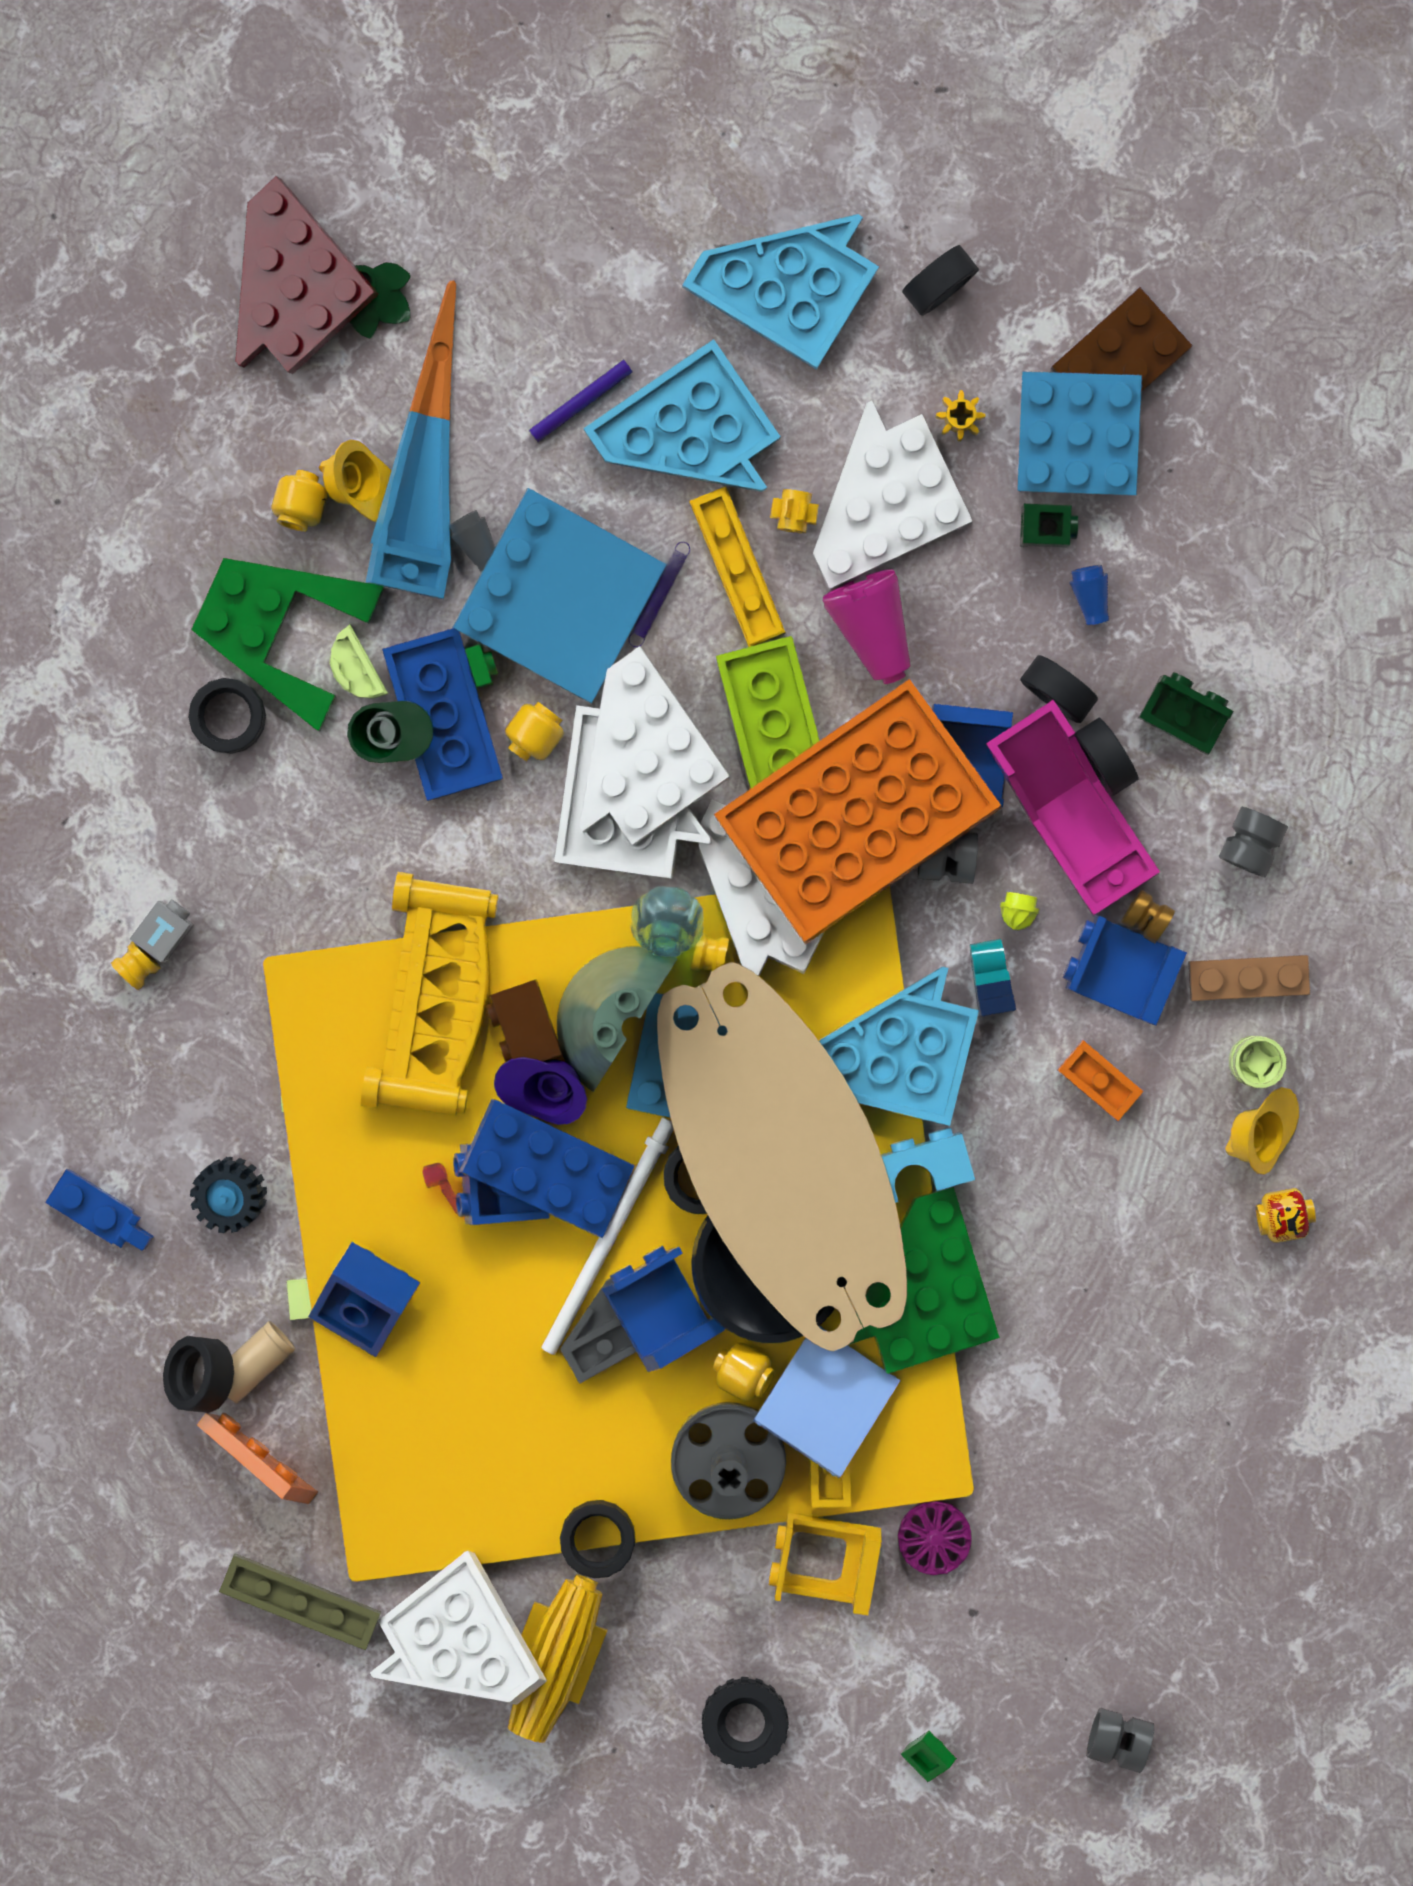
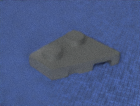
[560,1278,636,1383]

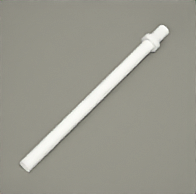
[541,1117,674,1355]

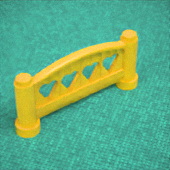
[361,872,499,1116]

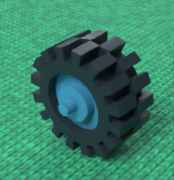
[190,1157,267,1233]

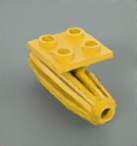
[508,1574,608,1743]

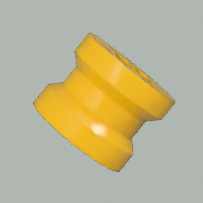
[690,932,729,972]
[111,941,161,990]

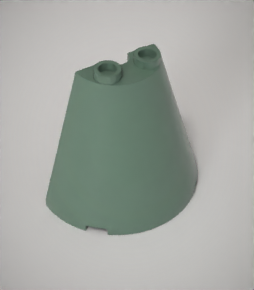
[557,946,678,1092]

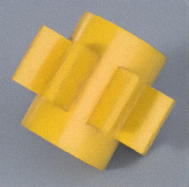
[935,390,986,442]
[770,489,819,534]

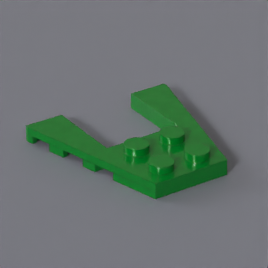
[191,558,385,731]

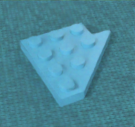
[682,214,879,370]
[819,967,979,1126]

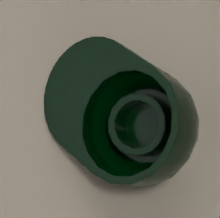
[347,701,434,763]

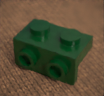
[1138,672,1234,755]

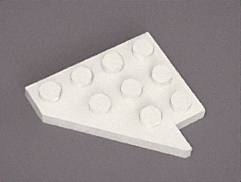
[579,646,731,845]
[554,705,712,879]
[697,799,825,976]
[370,1550,547,1705]

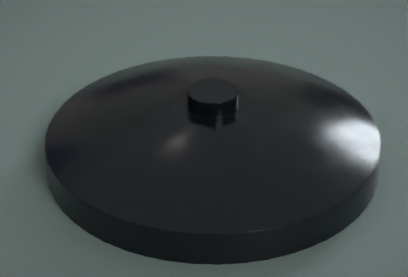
[691,1215,847,1343]

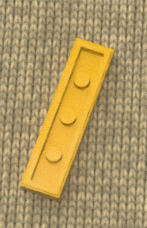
[689,486,785,647]

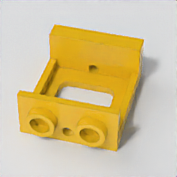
[768,1513,882,1616]

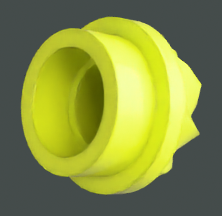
[1000,892,1039,930]

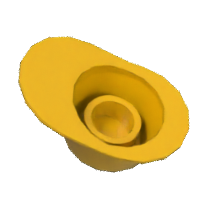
[319,439,391,522]
[1225,1087,1299,1175]

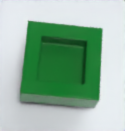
[465,645,498,689]
[901,1731,957,1782]

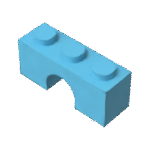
[881,1127,975,1203]

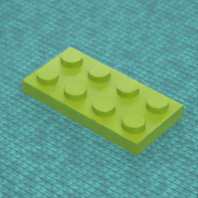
[716,636,820,789]

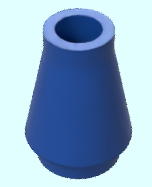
[1069,565,1109,625]

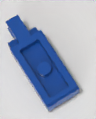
[45,1169,153,1251]

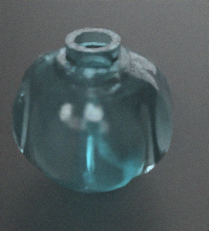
[631,886,704,957]

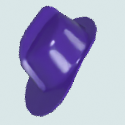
[494,1057,587,1125]

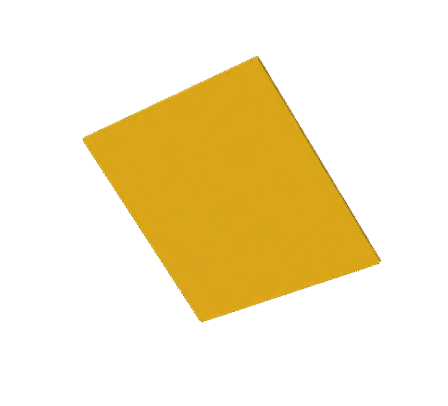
[263,886,974,1582]

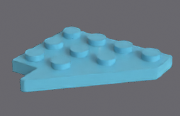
[583,339,781,492]

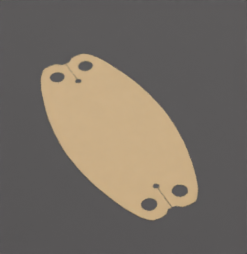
[657,962,907,1351]

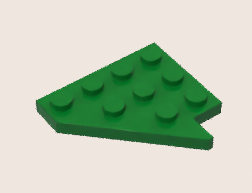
[848,1186,1000,1374]

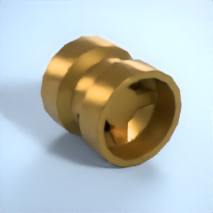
[1121,890,1175,944]

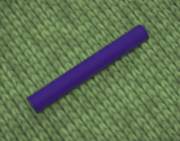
[529,359,633,442]

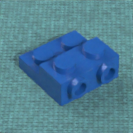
[453,1144,550,1225]

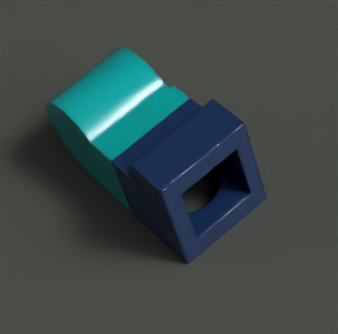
[969,939,1016,1016]

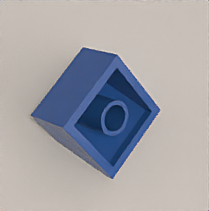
[308,1242,420,1357]

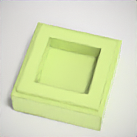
[287,1278,311,1320]

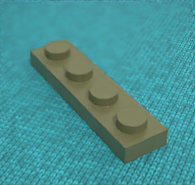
[219,1553,381,1651]

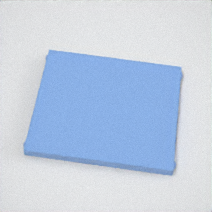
[753,1326,900,1479]

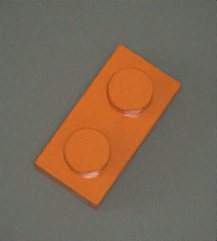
[1057,1040,1144,1121]

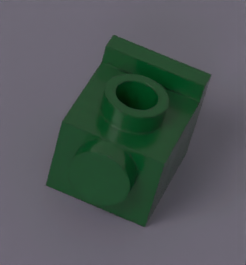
[1020,503,1078,548]

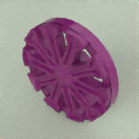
[898,1500,972,1575]

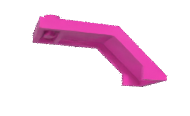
[986,700,1160,916]

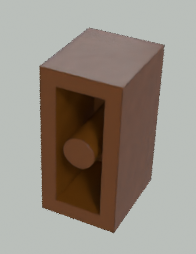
[486,979,562,1062]

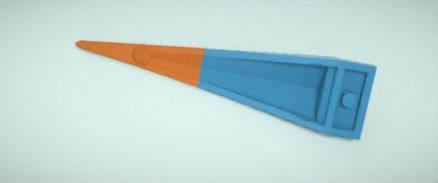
[366,280,456,599]

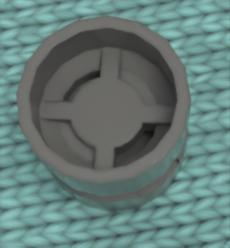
[1219,806,1288,878]
[917,832,978,884]
[1086,1708,1154,1773]

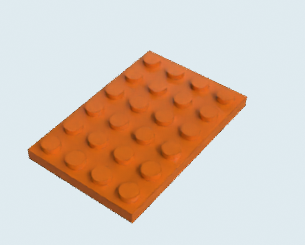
[714,679,1002,945]

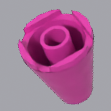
[822,569,911,684]

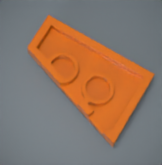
[197,1413,318,1504]

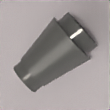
[449,510,495,572]

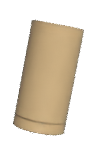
[228,1321,296,1403]

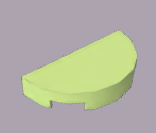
[330,624,388,699]

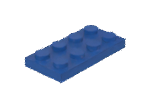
[382,628,503,801]
[459,1099,635,1238]

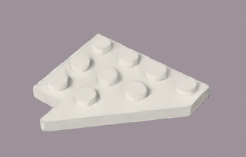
[813,401,972,590]

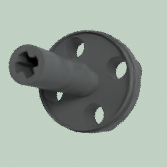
[671,1402,786,1519]

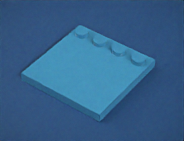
[452,488,667,703]

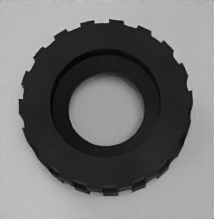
[702,1677,789,1769]

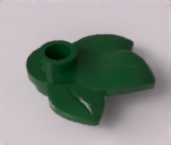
[350,262,411,339]

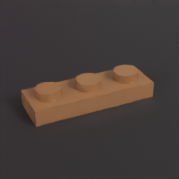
[1188,955,1310,1001]

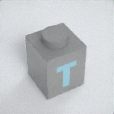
[130,899,194,963]

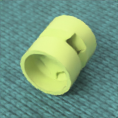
[1229,1036,1286,1088]

